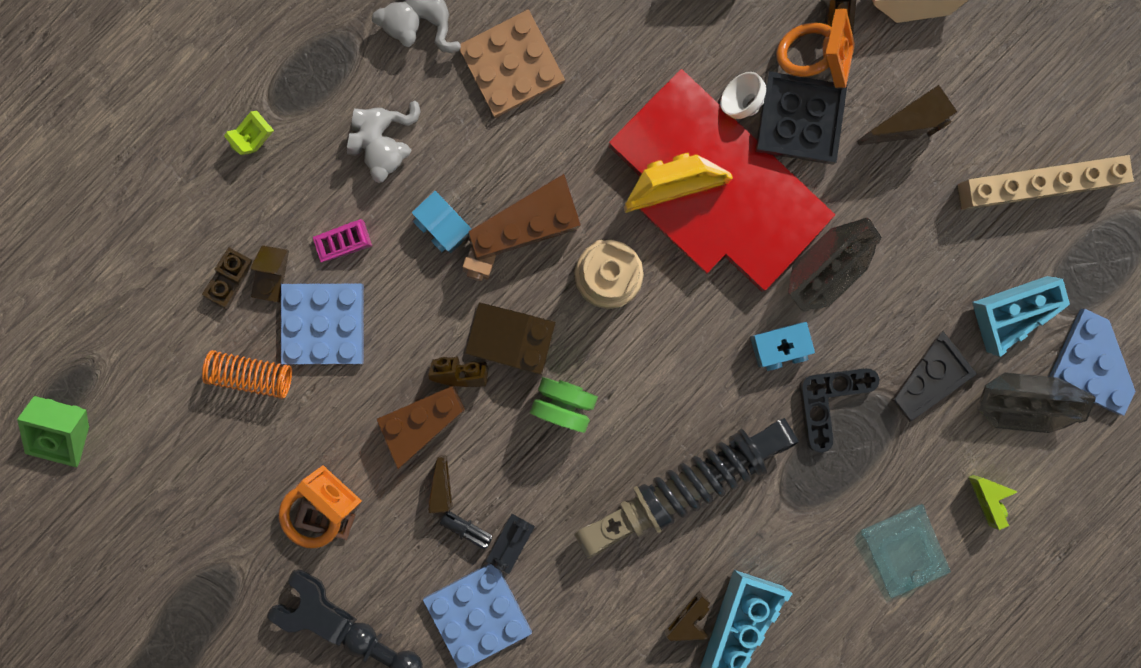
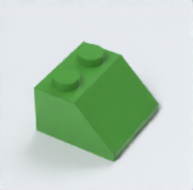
[17,396,89,467]

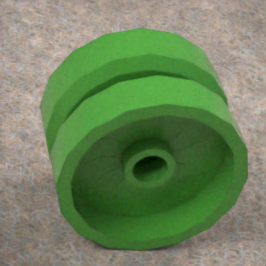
[530,377,598,433]

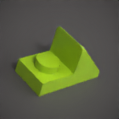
[968,475,1017,530]

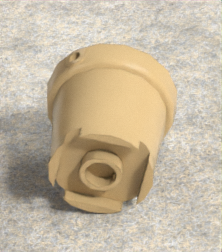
[574,240,644,309]

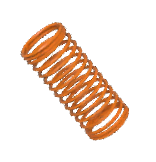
[202,350,292,399]

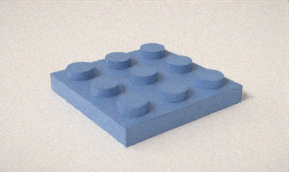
[281,284,364,364]
[423,564,532,668]

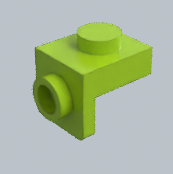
[224,111,274,155]

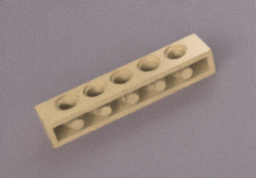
[958,155,1134,210]

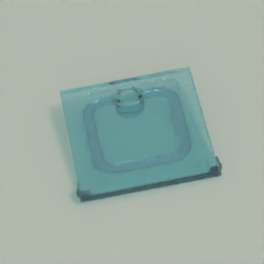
[860,504,951,598]

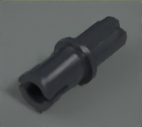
[439,510,492,549]

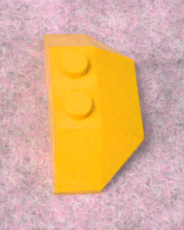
[624,153,733,213]

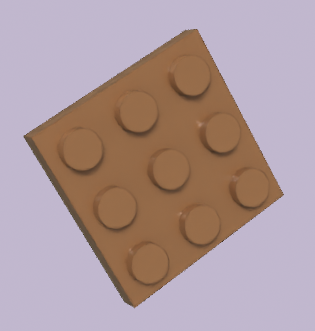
[460,9,565,118]

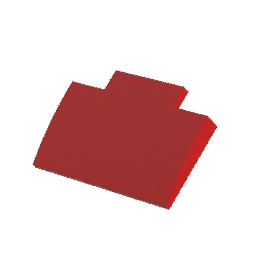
[608,69,836,292]

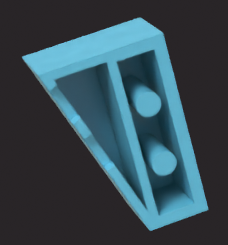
[972,276,1070,357]

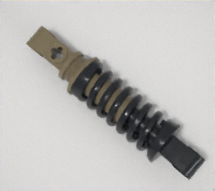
[574,418,799,559]

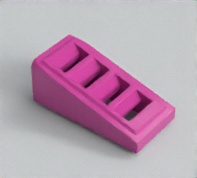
[313,219,372,263]

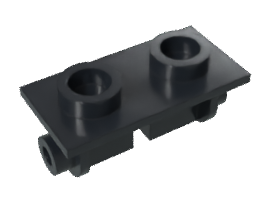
[486,513,535,574]

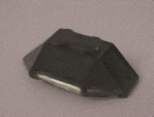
[788,218,882,312]
[977,372,1096,433]

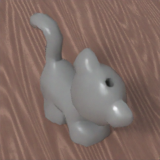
[372,0,461,53]
[347,101,421,183]

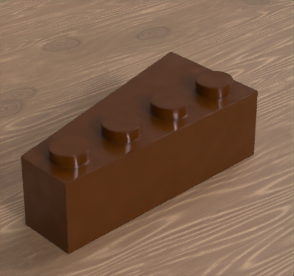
[468,174,581,261]

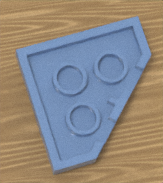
[1047,309,1135,415]

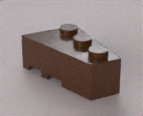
[377,386,465,469]

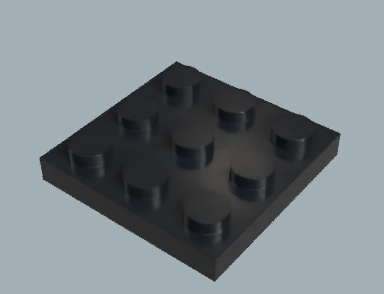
[755,71,847,165]

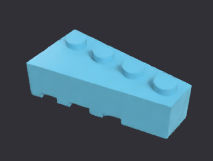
[700,570,793,668]

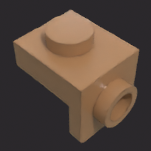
[463,247,496,281]

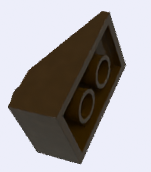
[857,85,957,145]
[465,302,556,375]

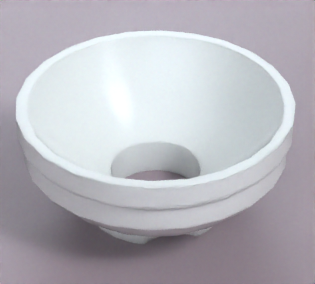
[721,72,766,119]

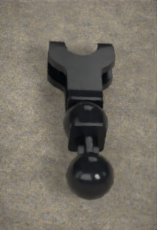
[267,570,423,668]

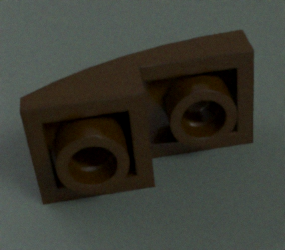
[202,247,253,310]
[428,356,489,387]

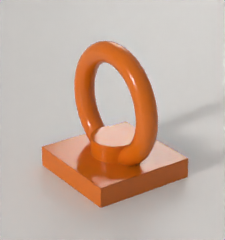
[777,9,855,88]
[279,465,362,548]

